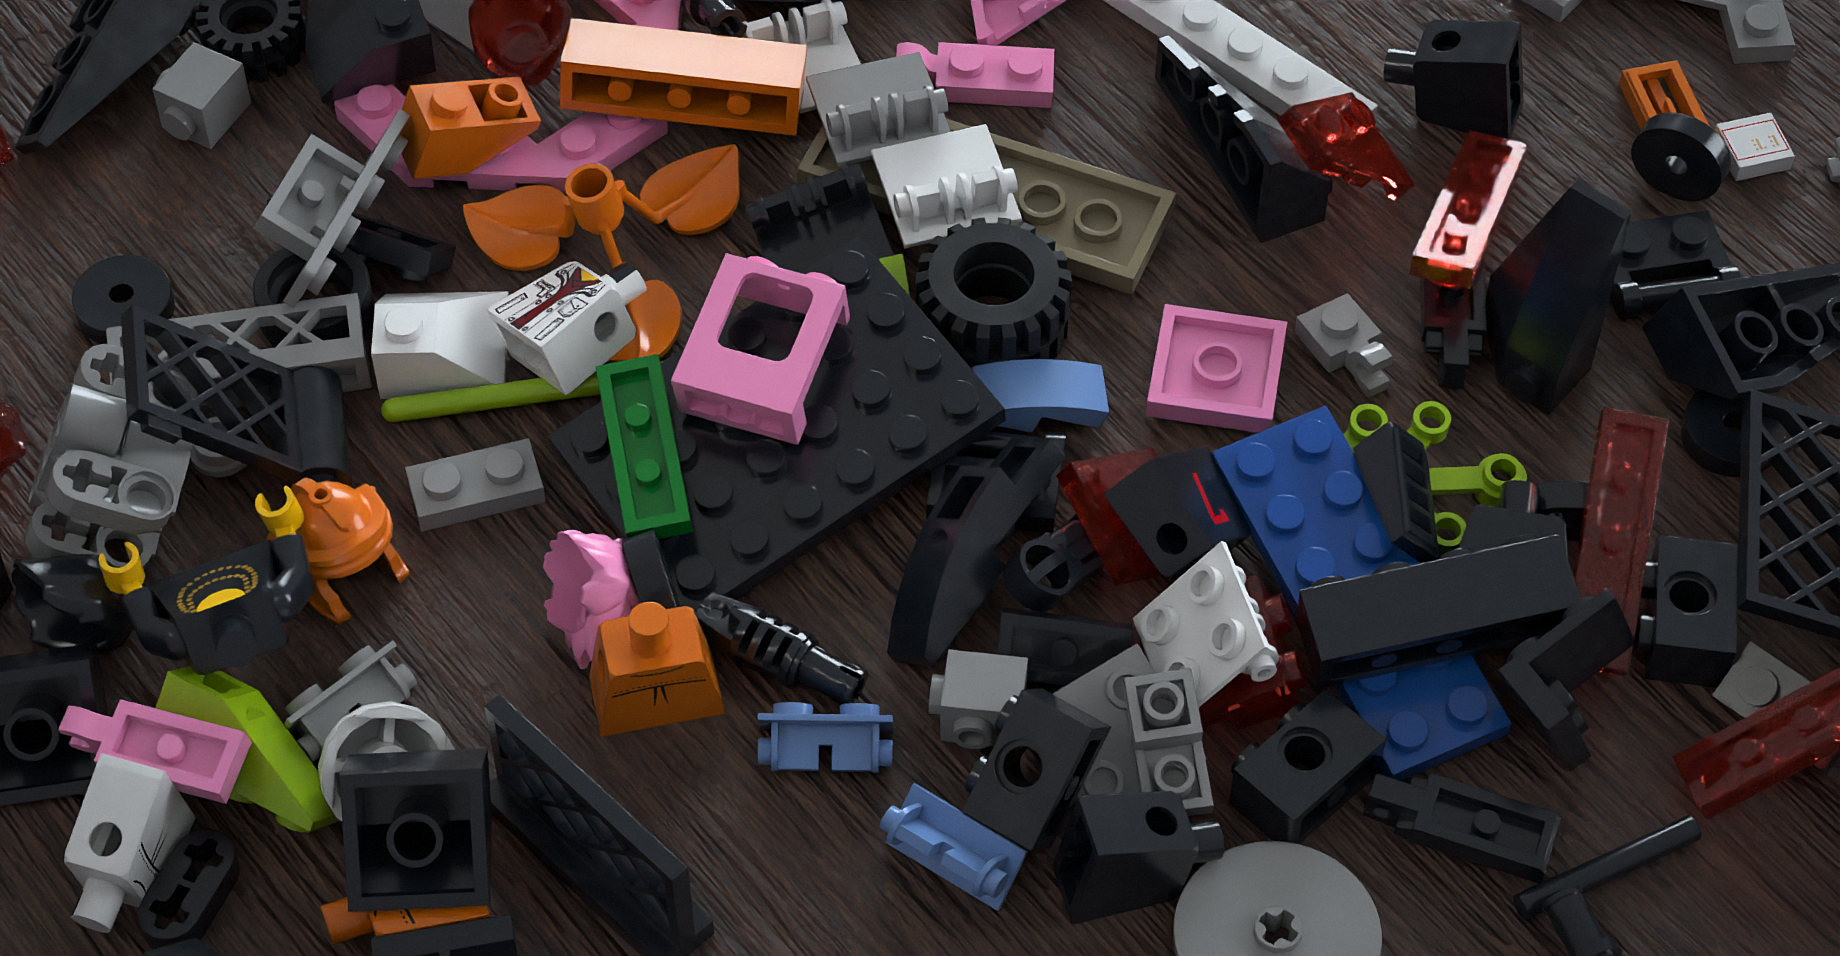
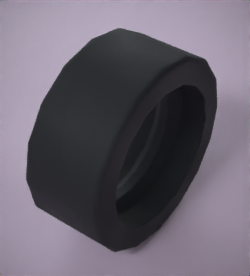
[252,247,374,347]

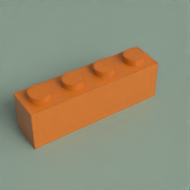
[560,18,807,136]

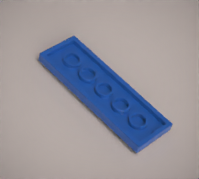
[1212,406,1512,781]

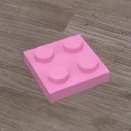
[1146,304,1287,433]

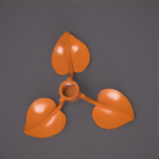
[463,144,740,363]

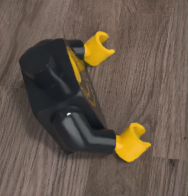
[98,486,314,675]

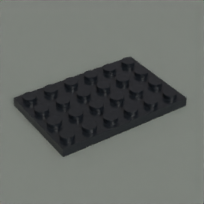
[547,236,1006,612]

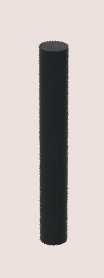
[1513,815,1701,920]

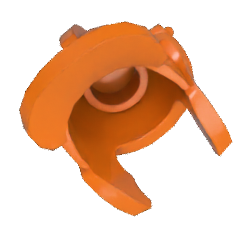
[265,478,409,624]

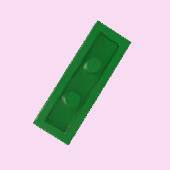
[595,354,693,539]

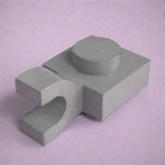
[1295,293,1393,398]

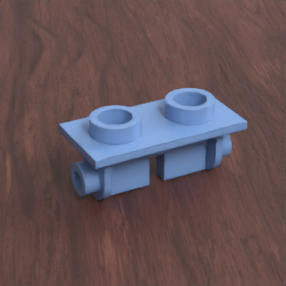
[757,702,893,773]
[880,783,1028,911]

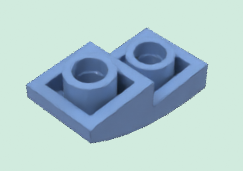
[972,359,1109,433]

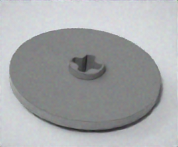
[1173,841,1382,956]

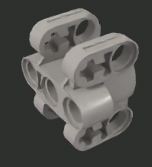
[25,344,200,569]

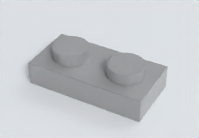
[405,438,546,532]

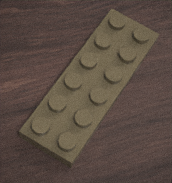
[797,119,1176,295]

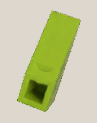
[155,666,341,833]

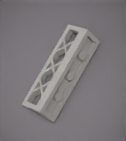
[106,293,372,412]

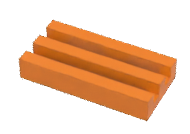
[1619,60,1709,130]

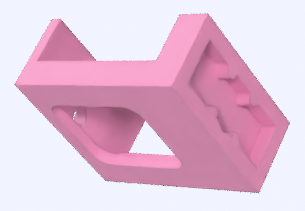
[671,253,850,445]

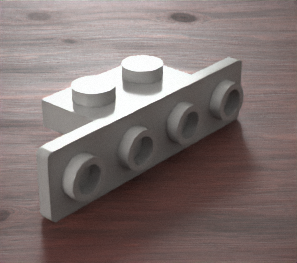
[253,109,410,308]

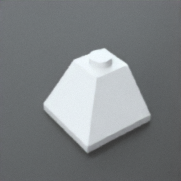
[371,291,509,399]

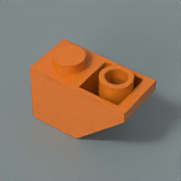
[399,77,541,179]

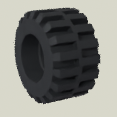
[916,217,1072,369]

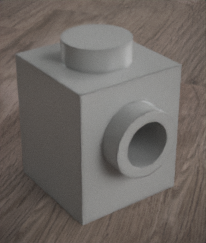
[152,42,251,149]
[928,649,1028,749]

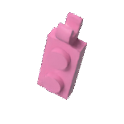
[896,42,1054,108]
[58,699,252,804]

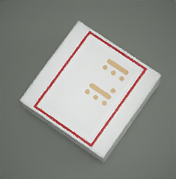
[1715,113,1795,181]

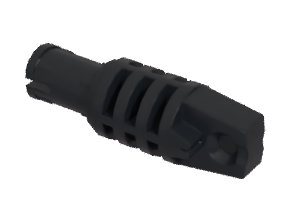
[695,592,868,705]

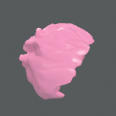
[543,530,641,669]

